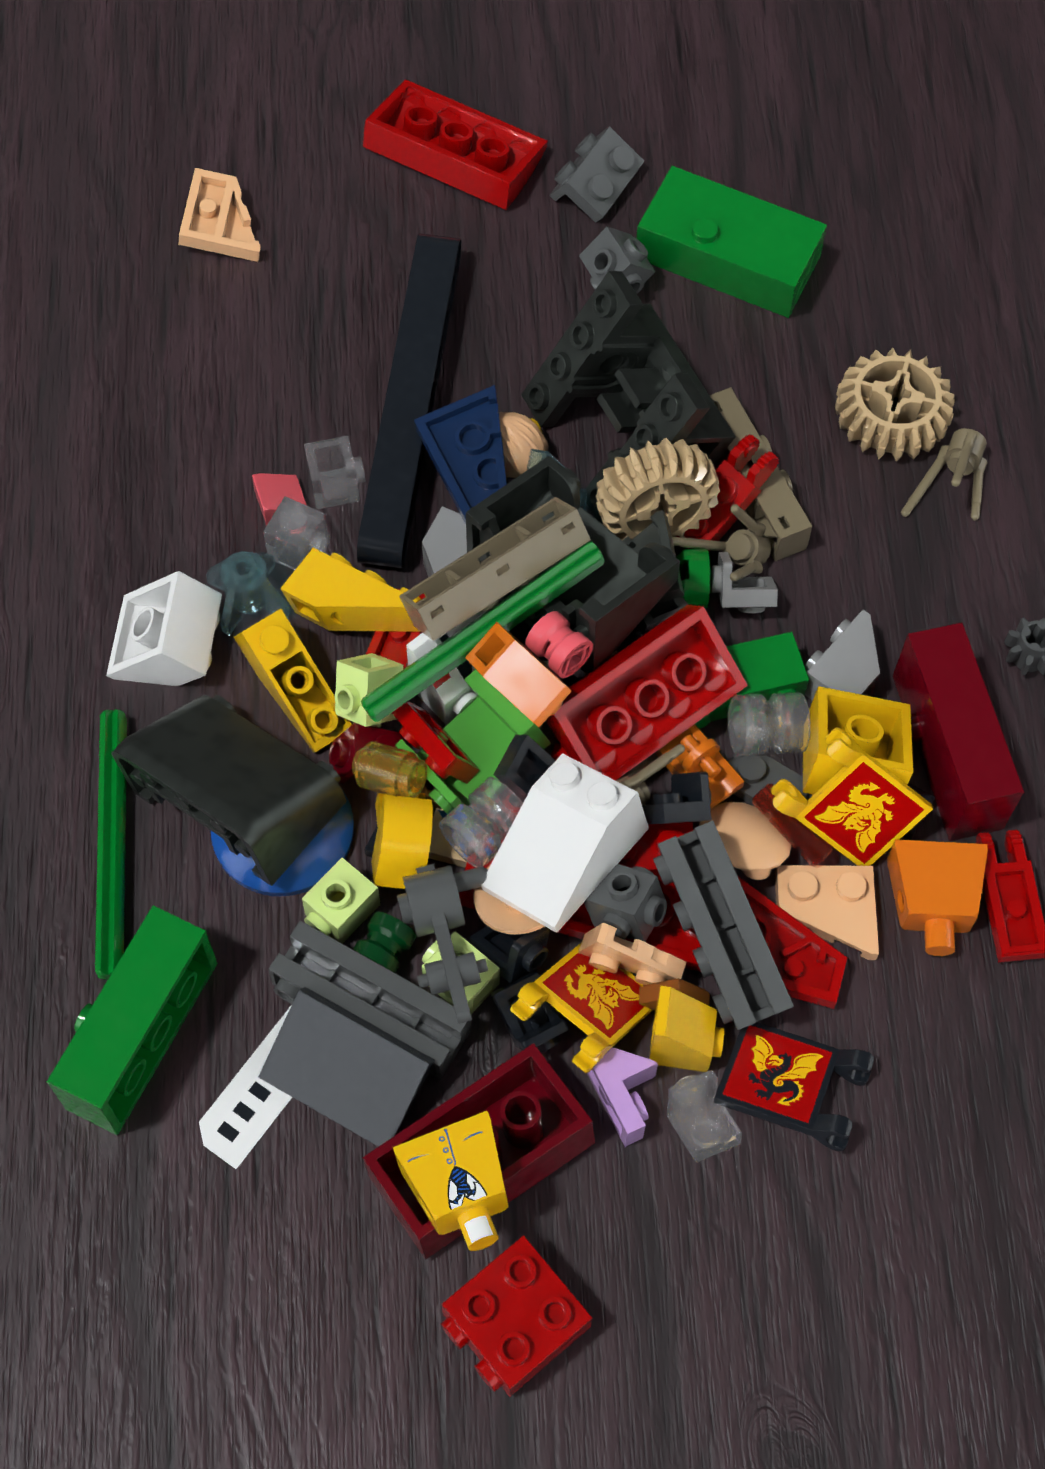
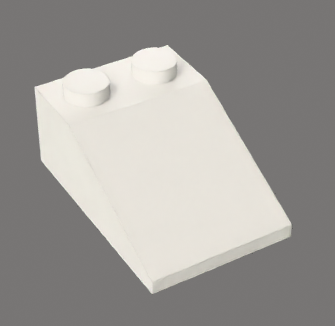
[481,753,649,933]

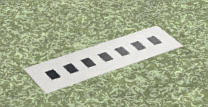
[198,1005,292,1169]

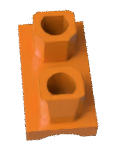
[655,724,745,809]

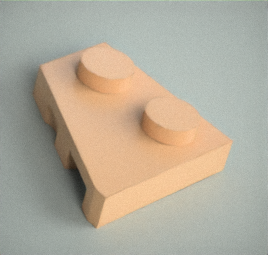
[178,168,261,262]
[775,865,879,960]
[578,923,686,985]

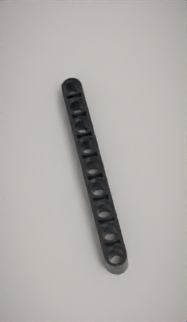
[357,233,462,568]

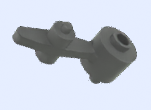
[397,864,488,1024]

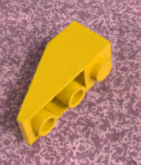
[280,547,421,632]
[234,608,352,753]

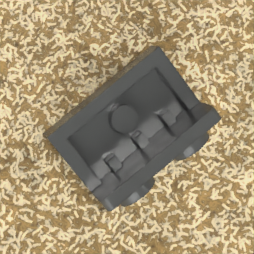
[549,126,644,223]

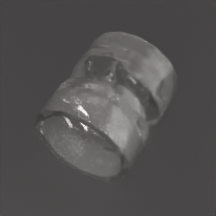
[728,692,811,757]
[439,777,523,868]

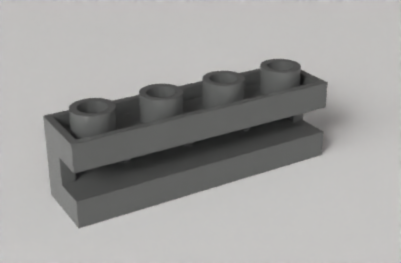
[653,820,794,1030]
[268,920,471,1080]

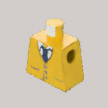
[393,1111,509,1251]

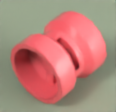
[525,611,593,678]

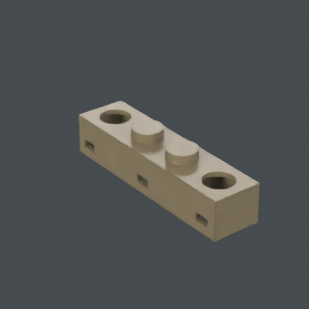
[709,387,812,561]
[399,497,591,641]

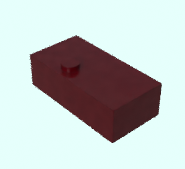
[892,622,1024,842]
[362,1043,595,1260]

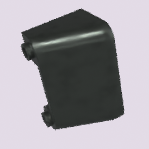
[466,456,680,673]
[112,695,347,886]

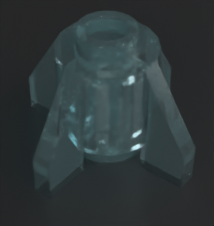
[206,551,291,635]

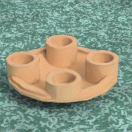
[699,802,792,880]

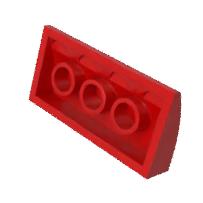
[363,79,548,210]
[546,605,748,781]

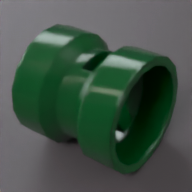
[352,912,417,973]

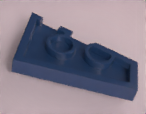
[414,385,507,524]

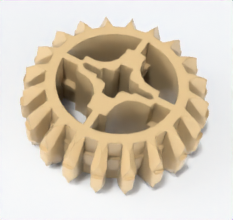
[835,348,955,462]
[595,438,720,540]

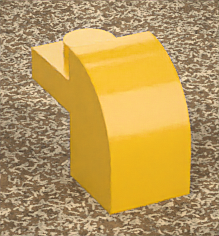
[371,787,433,889]

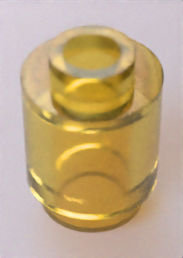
[352,741,427,798]

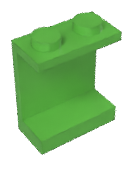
[395,669,551,822]

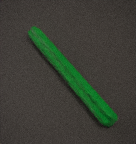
[361,541,605,722]
[95,709,127,980]

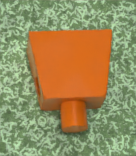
[887,839,988,956]

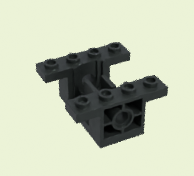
[521,271,736,528]

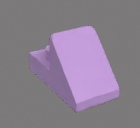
[580,1047,658,1147]

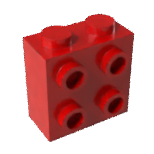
[440,1235,592,1397]

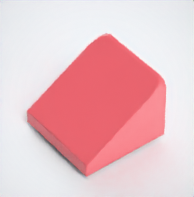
[252,473,309,526]

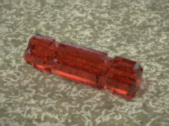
[752,783,833,867]

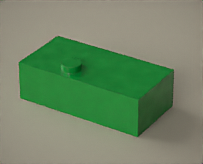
[636,166,827,318]
[46,905,218,1136]

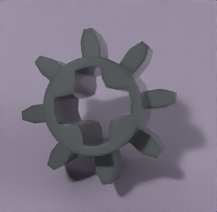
[1004,618,1045,676]

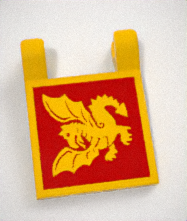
[771,727,933,866]
[510,943,653,1073]

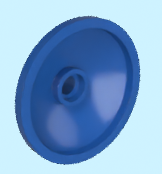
[211,785,354,896]

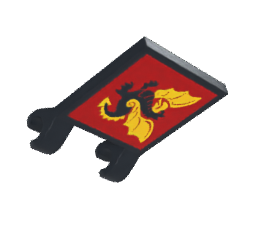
[714,1022,874,1151]

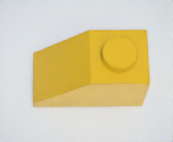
[649,986,724,1072]

